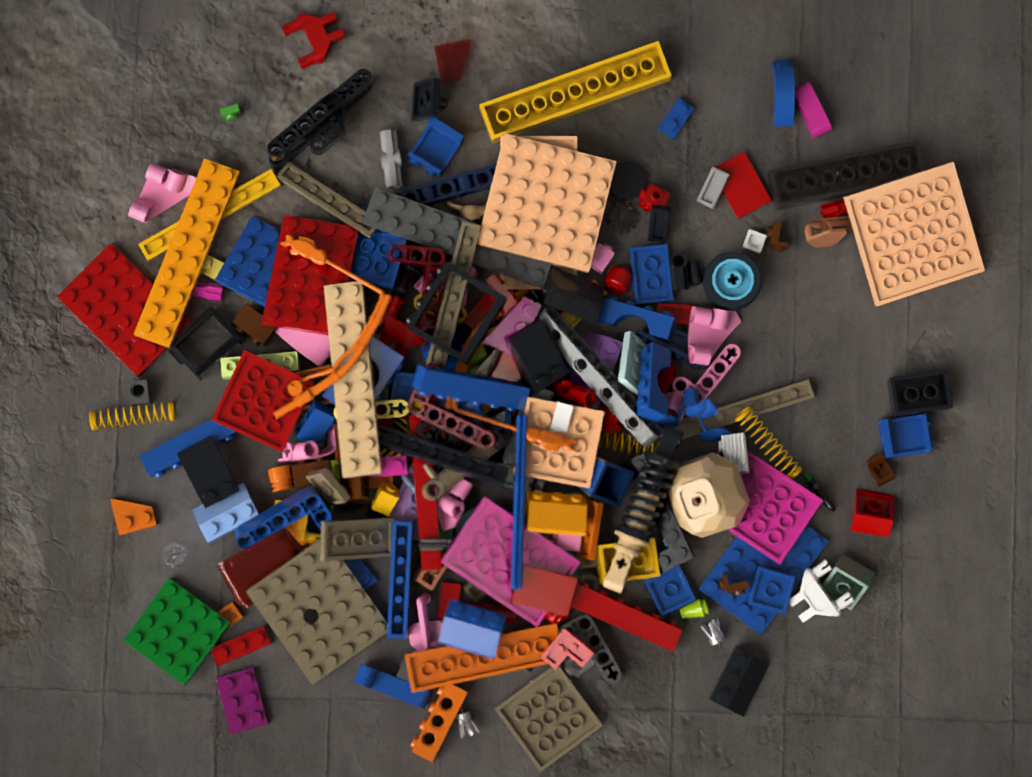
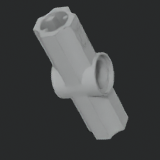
[380,130,402,189]

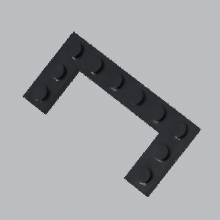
[620,453,695,582]

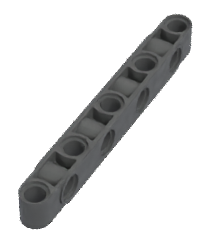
[534,306,662,447]

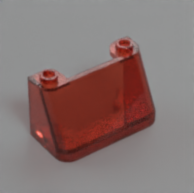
[216,529,299,609]

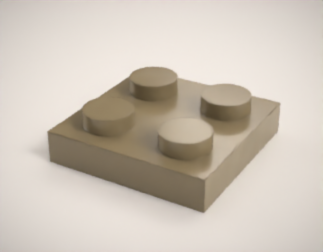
[305,468,350,506]

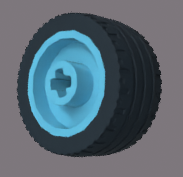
[703,252,761,311]

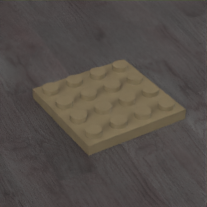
[495,666,603,772]

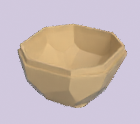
[667,452,750,538]

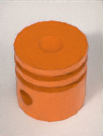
[268,465,295,493]

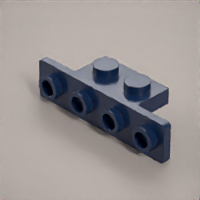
[636,328,706,371]

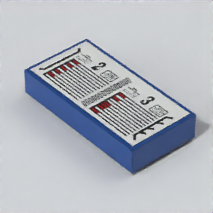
[485,410,512,436]

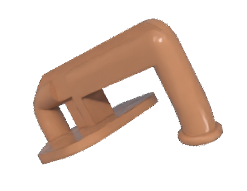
[805,216,852,248]

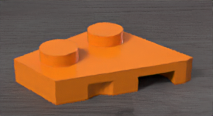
[110,499,158,536]

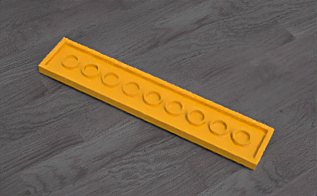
[134,159,240,348]

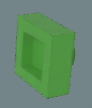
[220,104,242,121]

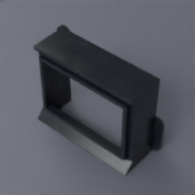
[169,306,245,381]

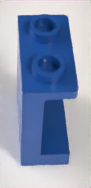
[407,118,464,177]
[878,413,934,459]

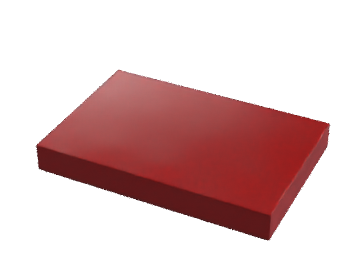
[710,152,772,219]
[511,565,577,617]

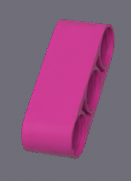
[795,82,832,139]

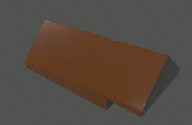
[334,423,370,501]

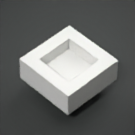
[742,229,767,254]

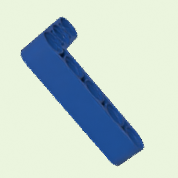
[234,486,332,549]

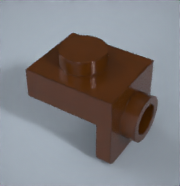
[767,221,789,252]
[866,453,896,487]
[719,574,749,596]

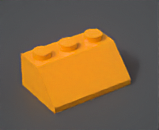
[525,491,587,536]

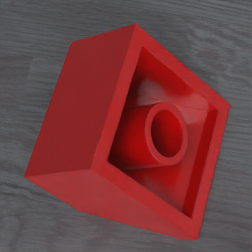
[851,489,894,538]

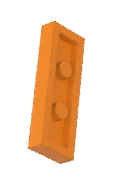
[576,499,604,560]

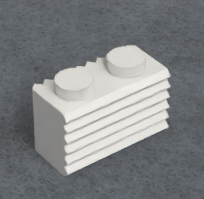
[718,433,750,474]

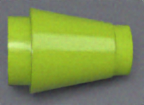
[680,598,709,619]

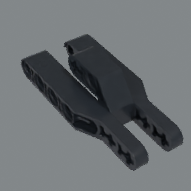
[267,69,372,170]

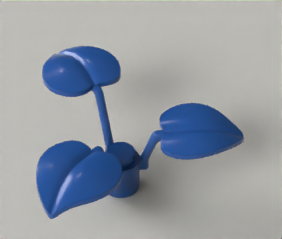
[657,388,731,442]

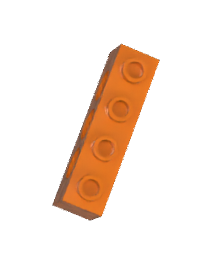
[410,684,468,762]

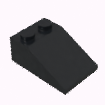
[507,319,568,393]
[177,436,240,509]

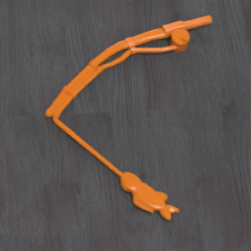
[273,234,392,419]
[445,290,578,451]

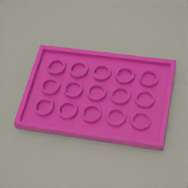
[697,449,823,565]
[440,497,580,627]

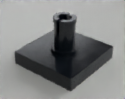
[411,78,448,122]

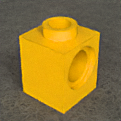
[371,482,399,517]

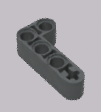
[559,615,622,683]

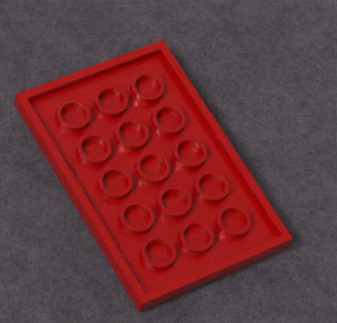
[262,215,359,336]
[57,243,192,377]

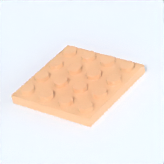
[513,397,604,488]

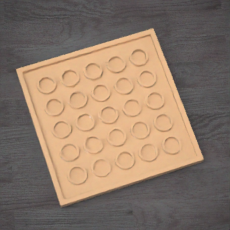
[477,133,616,273]
[843,161,985,306]

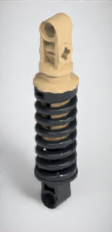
[603,425,684,593]

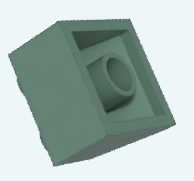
[822,553,875,611]

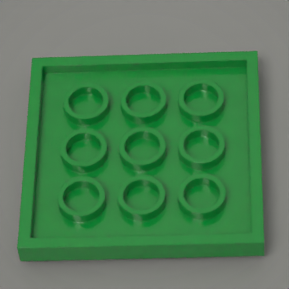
[123,578,231,686]

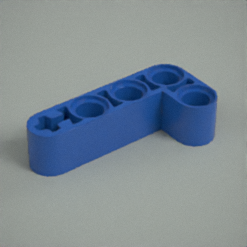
[353,664,432,709]

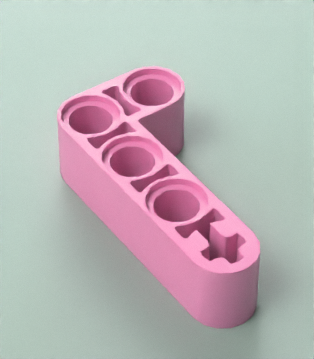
[671,344,741,403]

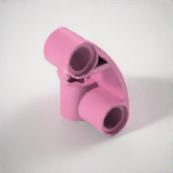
[128,162,196,223]
[688,306,741,366]
[275,327,331,367]
[278,425,337,463]
[412,465,473,532]

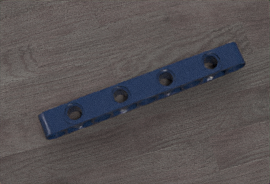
[364,164,497,211]

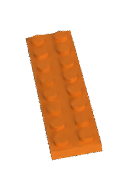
[404,623,559,693]

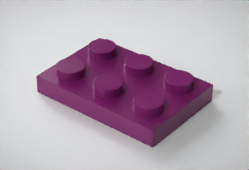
[216,668,268,734]

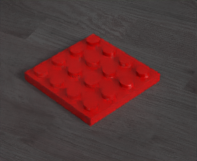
[212,350,314,452]

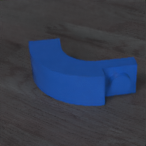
[772,60,795,126]

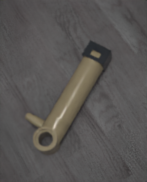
[422,429,508,501]

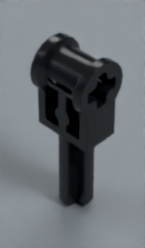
[395,251,432,295]
[418,538,456,551]

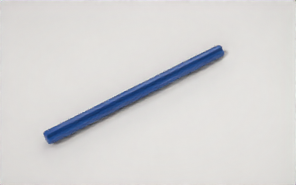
[511,414,528,590]

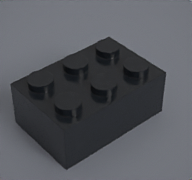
[887,370,953,418]

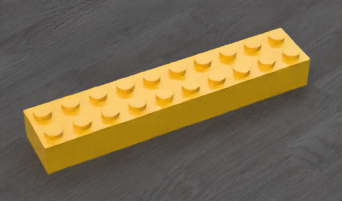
[479,41,671,144]

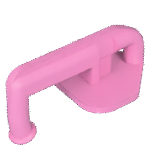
[409,593,443,651]

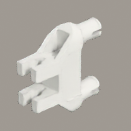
[789,559,855,622]

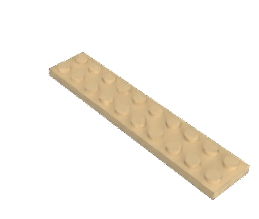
[324,281,382,478]

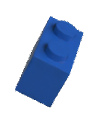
[295,400,336,446]

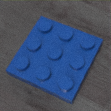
[349,230,409,290]

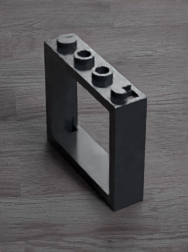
[406,262,508,365]

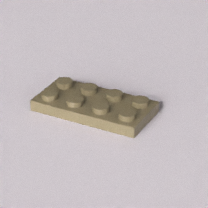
[320,517,394,561]

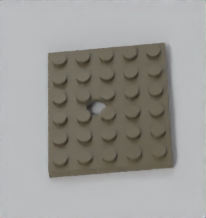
[245,538,388,685]

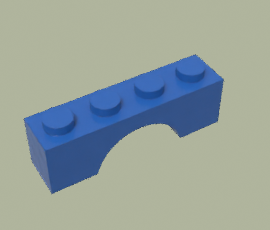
[597,296,677,342]
[637,342,671,423]

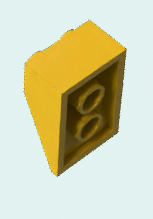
[596,538,660,585]

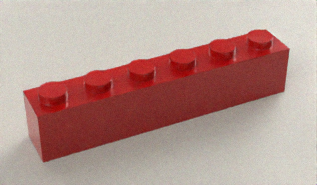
[571,581,683,652]

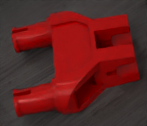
[281,12,346,70]
[379,295,434,357]

